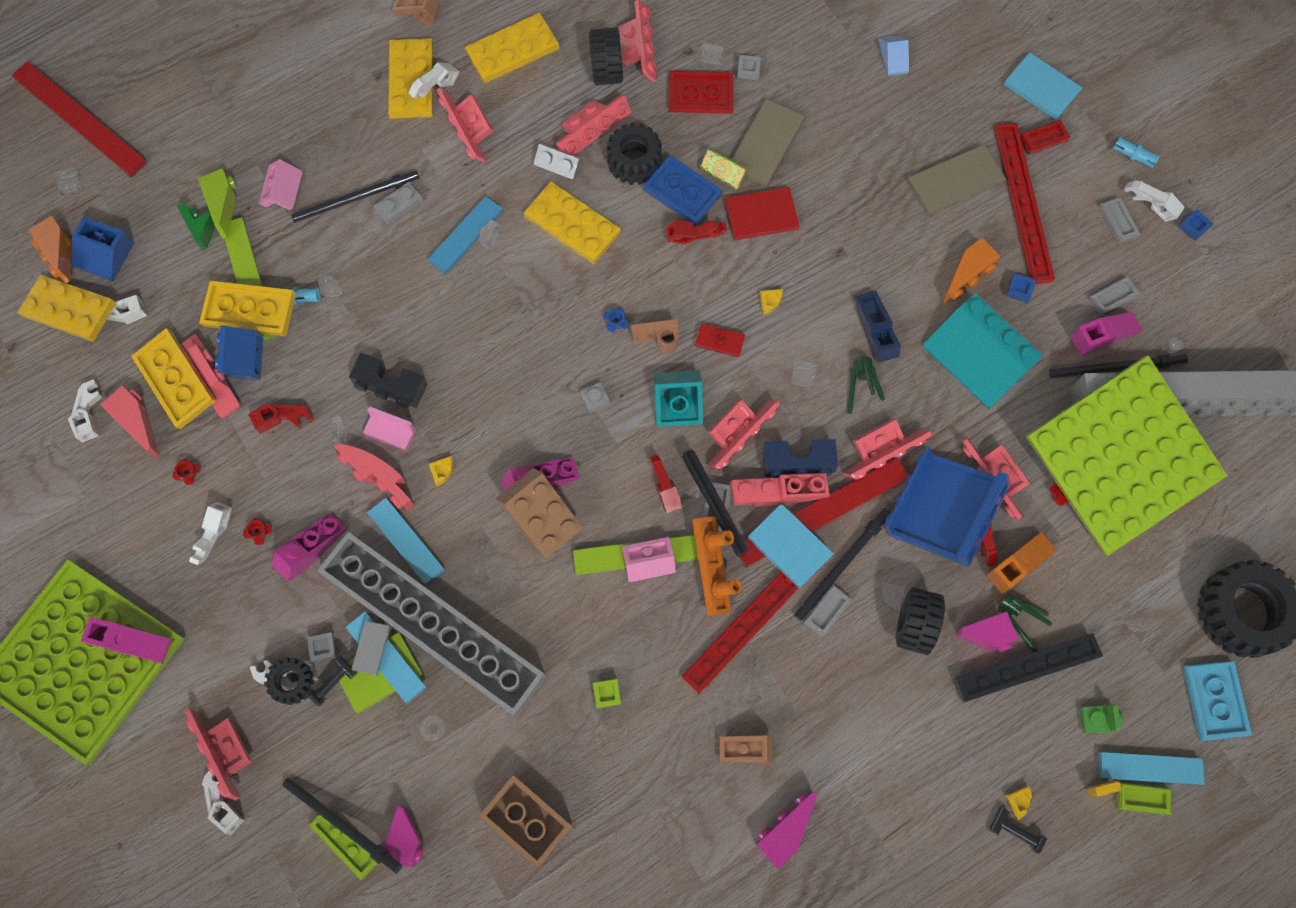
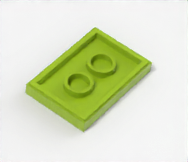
[333,632,424,714]

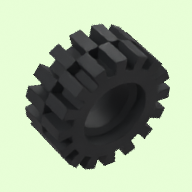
[264,657,315,705]

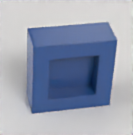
[1179,209,1213,241]
[1006,273,1036,303]

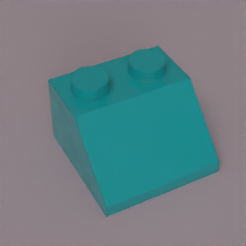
[654,370,703,427]

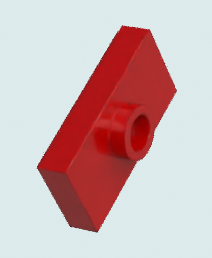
[1020,120,1070,155]
[695,323,745,358]

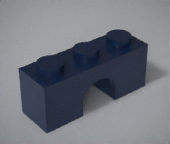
[763,439,838,478]

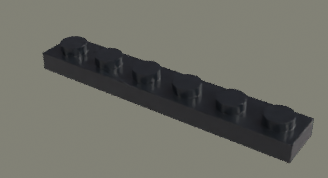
[954,633,1103,703]

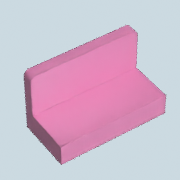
[258,159,302,210]
[363,406,417,452]
[622,537,676,582]

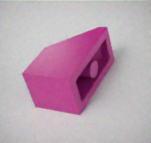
[956,612,1019,653]
[384,806,424,867]

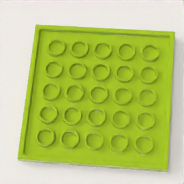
[1025,356,1228,556]
[0,559,185,766]

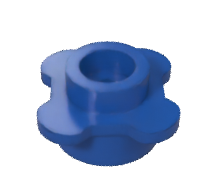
[603,308,629,332]

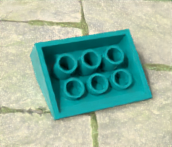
[922,293,1043,409]

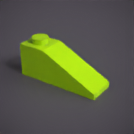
[197,168,237,239]

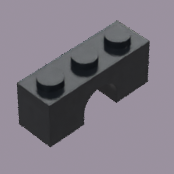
[349,352,428,408]

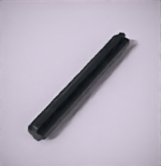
[682,449,748,557]

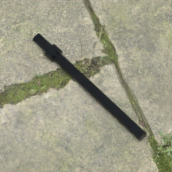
[291,170,420,223]
[1049,354,1188,378]
[794,508,891,621]
[282,778,402,874]

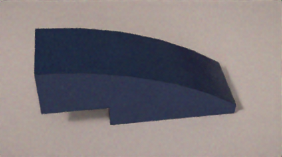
[854,290,901,363]

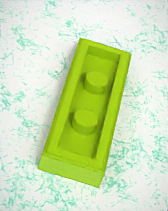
[309,806,378,880]

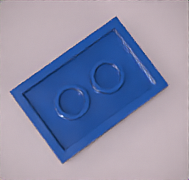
[643,155,723,226]

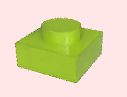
[593,679,621,709]

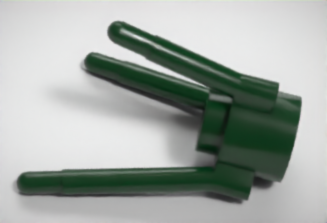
[847,357,885,414]
[999,592,1052,652]

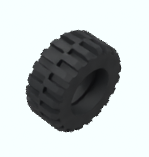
[1197,560,1296,658]

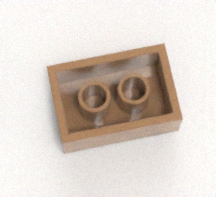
[496,468,583,559]
[479,775,573,869]

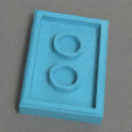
[1004,53,1082,120]
[748,504,834,589]
[1183,661,1252,741]

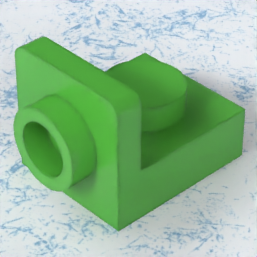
[1079,704,1123,733]

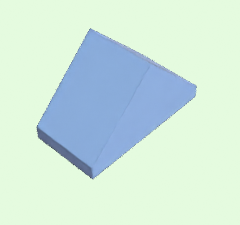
[878,35,909,76]

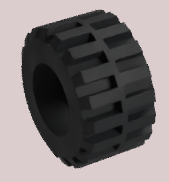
[589,27,623,86]
[607,123,662,185]
[896,587,945,655]

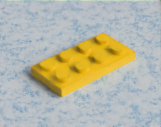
[464,12,560,84]
[388,38,433,119]
[524,182,621,265]
[17,275,116,342]
[199,281,297,336]
[131,328,216,429]

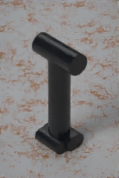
[307,655,358,706]
[989,807,1047,854]

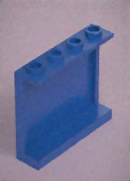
[885,446,1010,567]

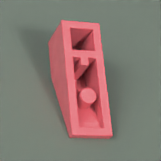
[100,386,158,457]

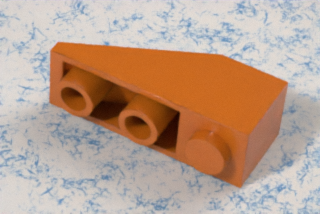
[28,215,72,284]
[943,238,1001,304]
[986,532,1057,594]

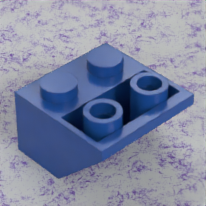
[71,217,134,281]
[215,326,264,380]

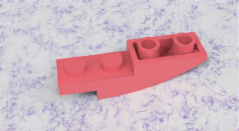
[334,443,415,512]
[730,473,830,507]

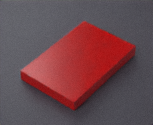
[669,71,734,114]
[725,187,799,241]

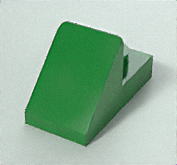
[177,202,215,251]

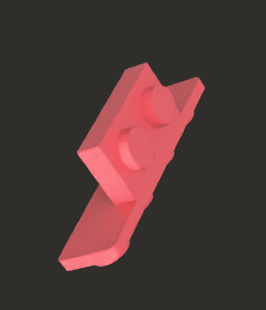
[618,0,657,82]
[436,87,494,163]
[556,95,632,155]
[181,335,241,419]
[707,400,780,469]
[843,419,932,479]
[963,438,1031,520]
[185,709,252,801]

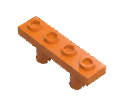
[692,516,742,616]

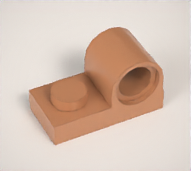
[391,0,440,25]
[631,319,679,354]
[720,735,774,764]

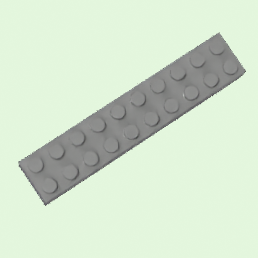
[1070,370,1296,417]
[317,532,546,719]

